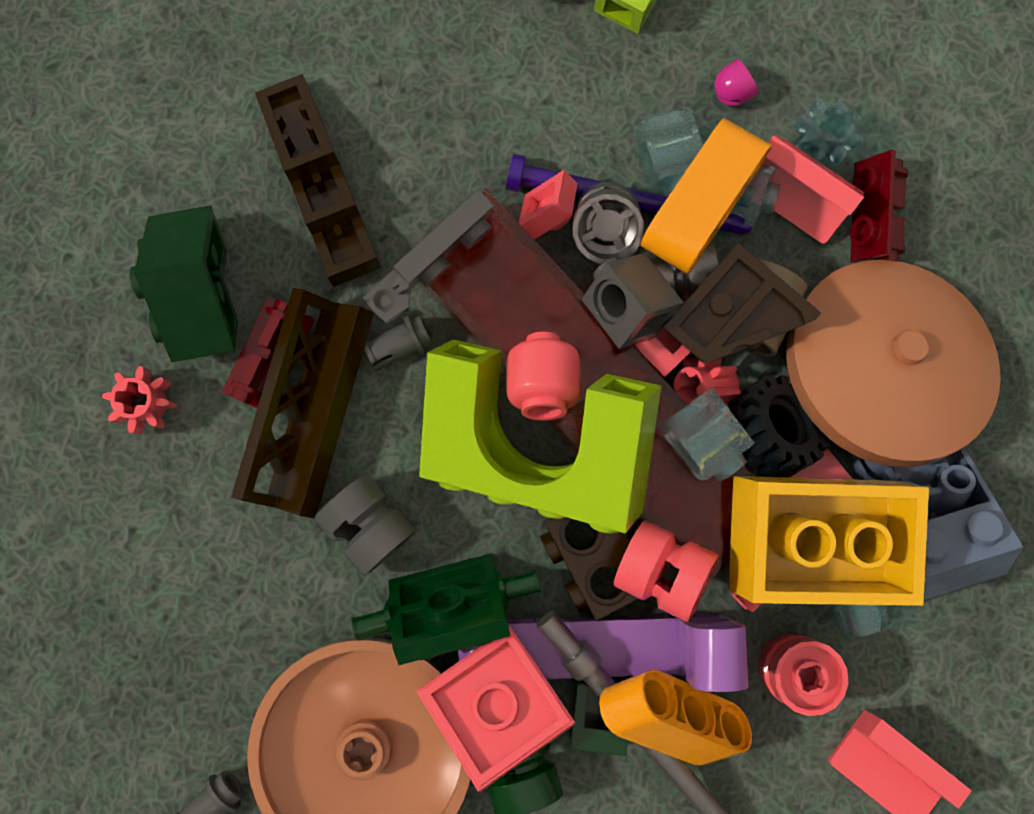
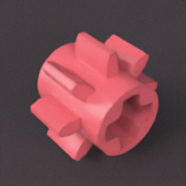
[673,358,741,420]
[102,366,177,435]

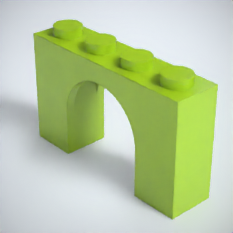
[419,339,661,534]

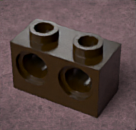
[539,517,639,621]

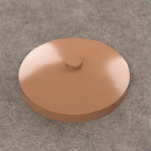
[786,260,1001,467]
[247,638,470,814]

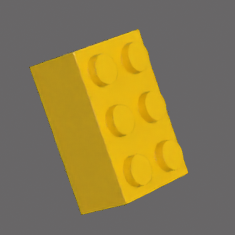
[728,476,929,606]

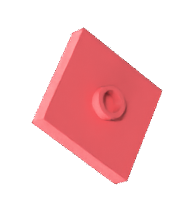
[416,626,576,792]

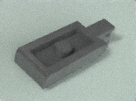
[362,191,494,324]

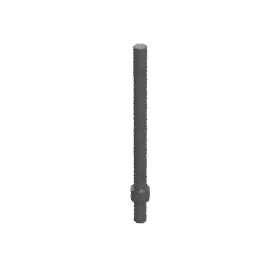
[537,611,729,814]

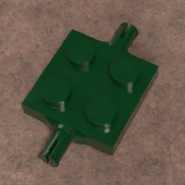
[351,553,541,665]

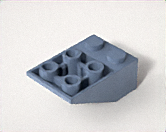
[846,447,1024,606]

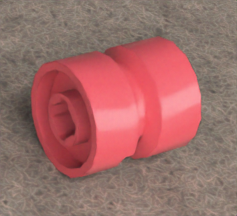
[614,520,720,623]
[758,633,849,716]

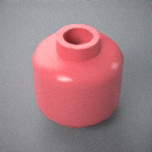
[506,331,581,421]

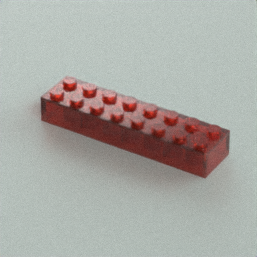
[419,189,753,580]

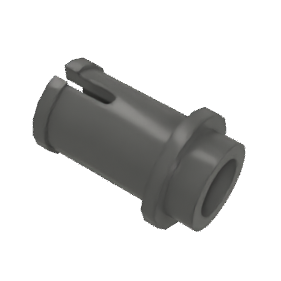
[364,315,433,371]
[176,771,245,814]

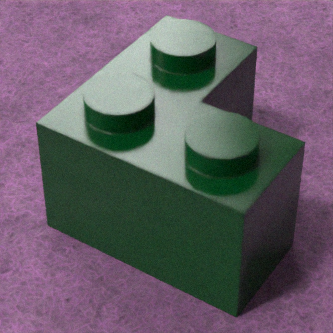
[130,205,238,363]

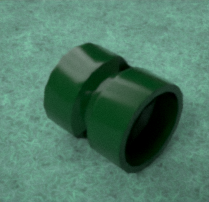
[487,744,564,814]

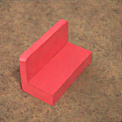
[745,133,864,243]
[828,710,972,814]

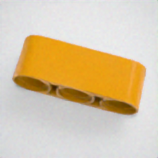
[640,118,772,275]
[599,669,752,766]

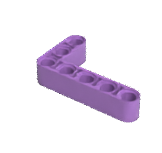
[458,613,749,692]

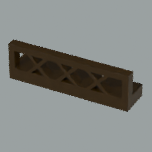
[231,288,374,519]

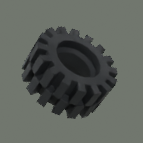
[724,374,829,477]

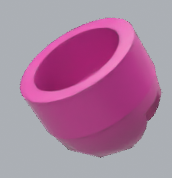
[714,58,759,106]

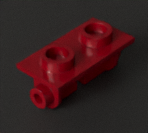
[850,149,908,263]
[222,298,315,408]

